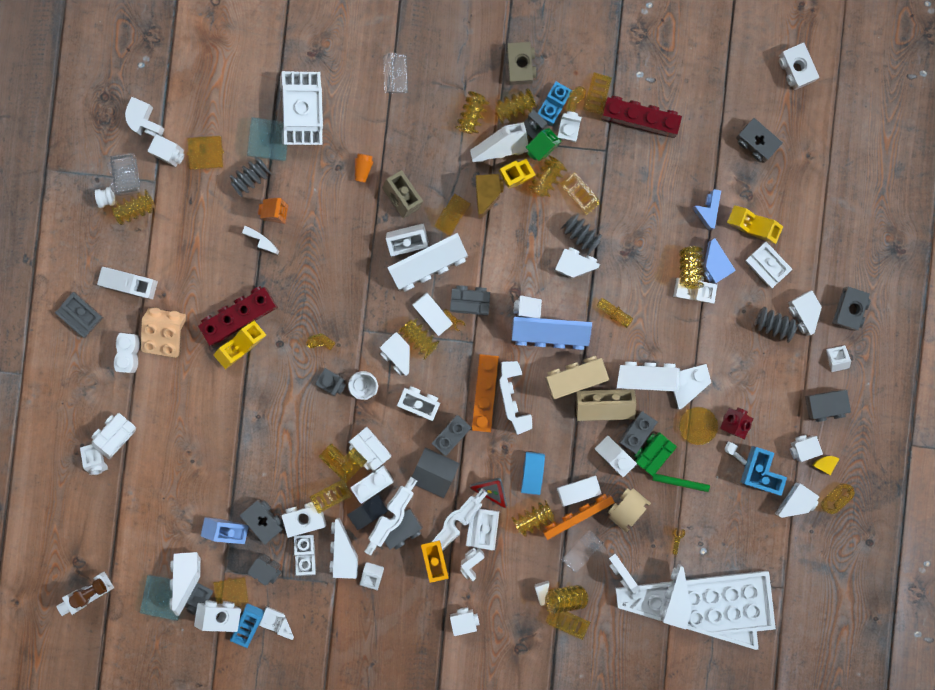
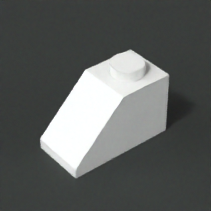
[594,435,637,477]
[775,482,819,518]

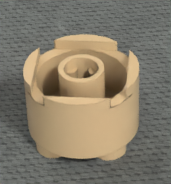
[608,488,651,533]

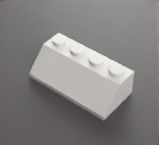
[387,233,468,292]

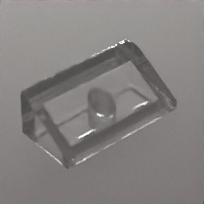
[383,53,408,93]

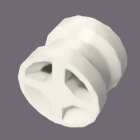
[95,186,116,208]

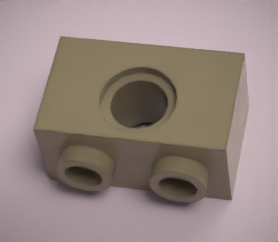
[507,42,536,85]
[382,170,423,219]

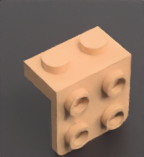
[141,308,186,358]

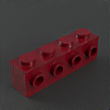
[601,96,682,138]
[198,286,278,346]

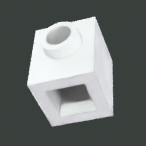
[790,435,823,462]
[450,607,480,636]

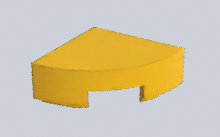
[812,456,840,475]

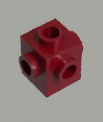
[720,407,754,440]

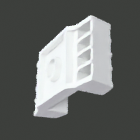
[280,71,323,145]
[499,361,532,435]

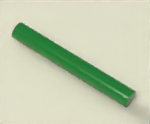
[652,474,710,492]

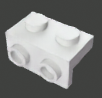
[460,548,485,581]

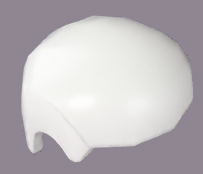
[348,371,378,400]

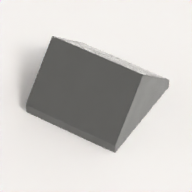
[412,447,460,498]

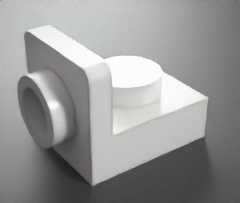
[558,111,582,143]
[80,444,108,475]

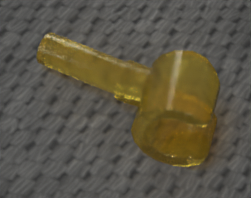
[443,308,466,331]
[672,528,685,555]

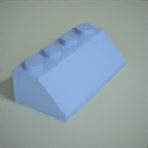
[511,317,592,350]

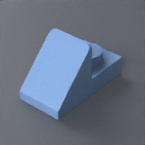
[693,189,721,230]

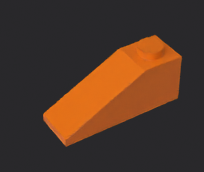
[258,198,288,224]

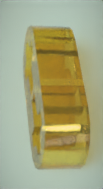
[821,483,855,514]

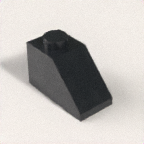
[347,493,389,530]

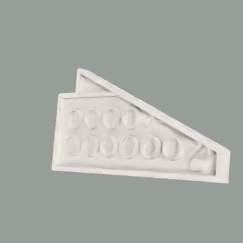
[615,571,776,650]

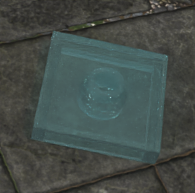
[247,117,287,161]
[140,575,180,621]

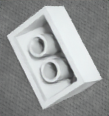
[617,362,680,391]

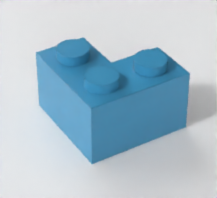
[740,446,787,496]

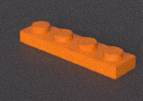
[472,354,499,432]
[543,494,615,540]

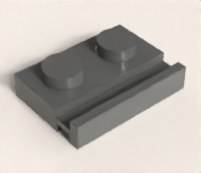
[55,292,104,338]

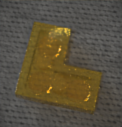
[319,443,367,483]

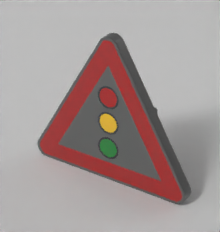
[470,478,507,508]

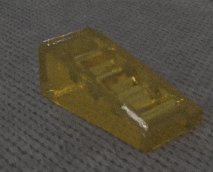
[583,72,612,114]
[560,172,600,215]
[310,479,352,514]
[546,605,591,640]

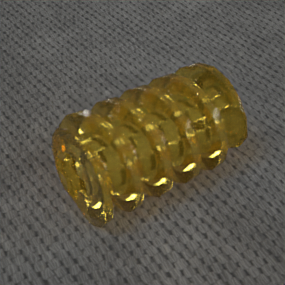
[494,88,537,124]
[455,91,490,134]
[528,155,567,198]
[111,189,156,225]
[679,246,704,289]
[397,318,439,360]
[511,500,554,537]
[545,585,588,614]

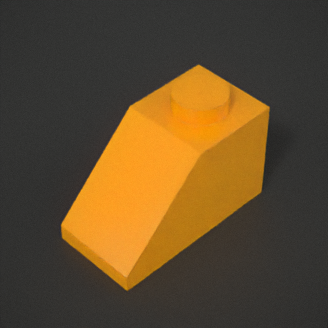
[421,540,449,583]

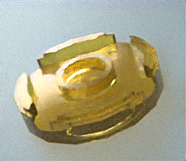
[679,407,718,445]

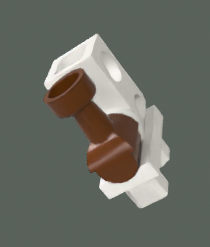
[56,572,114,616]

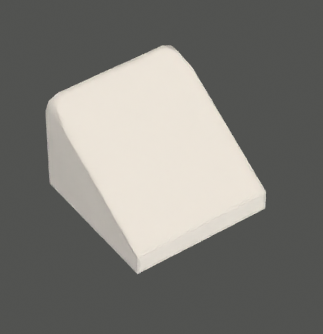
[826,345,851,372]
[359,563,384,590]
[534,581,549,606]

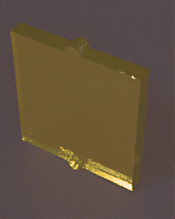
[187,136,224,170]
[213,577,249,616]

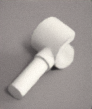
[724,442,747,465]

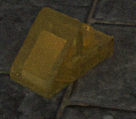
[435,194,471,236]

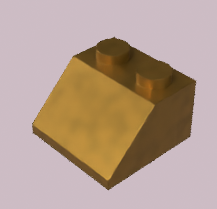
[476,174,504,219]

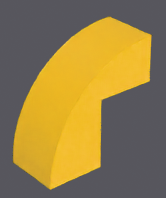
[499,159,535,188]
[727,205,783,244]
[213,320,266,369]

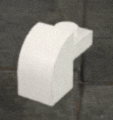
[125,97,164,137]

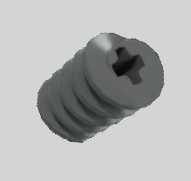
[230,157,272,197]
[560,213,602,255]
[754,307,798,343]

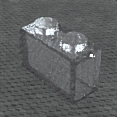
[107,153,141,196]

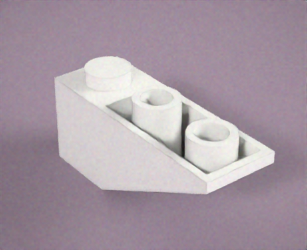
[470,122,528,162]
[97,267,158,299]
[513,296,542,319]
[330,518,358,579]
[169,552,201,616]
[659,564,692,629]

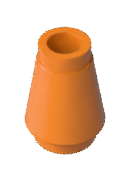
[355,153,374,182]

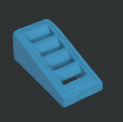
[230,604,264,648]

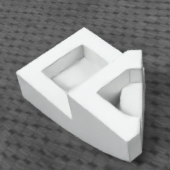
[259,606,294,640]

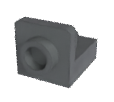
[524,109,547,139]
[315,368,346,396]
[185,583,213,615]

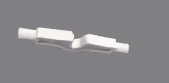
[364,477,417,555]
[432,489,488,551]

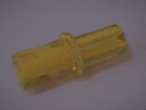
[597,298,633,328]

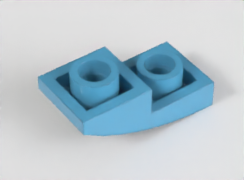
[538,81,572,126]
[521,452,545,495]

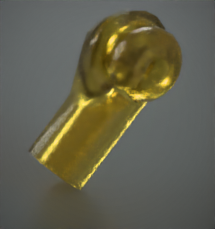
[566,86,586,112]
[306,333,336,351]

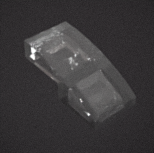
[562,530,604,573]

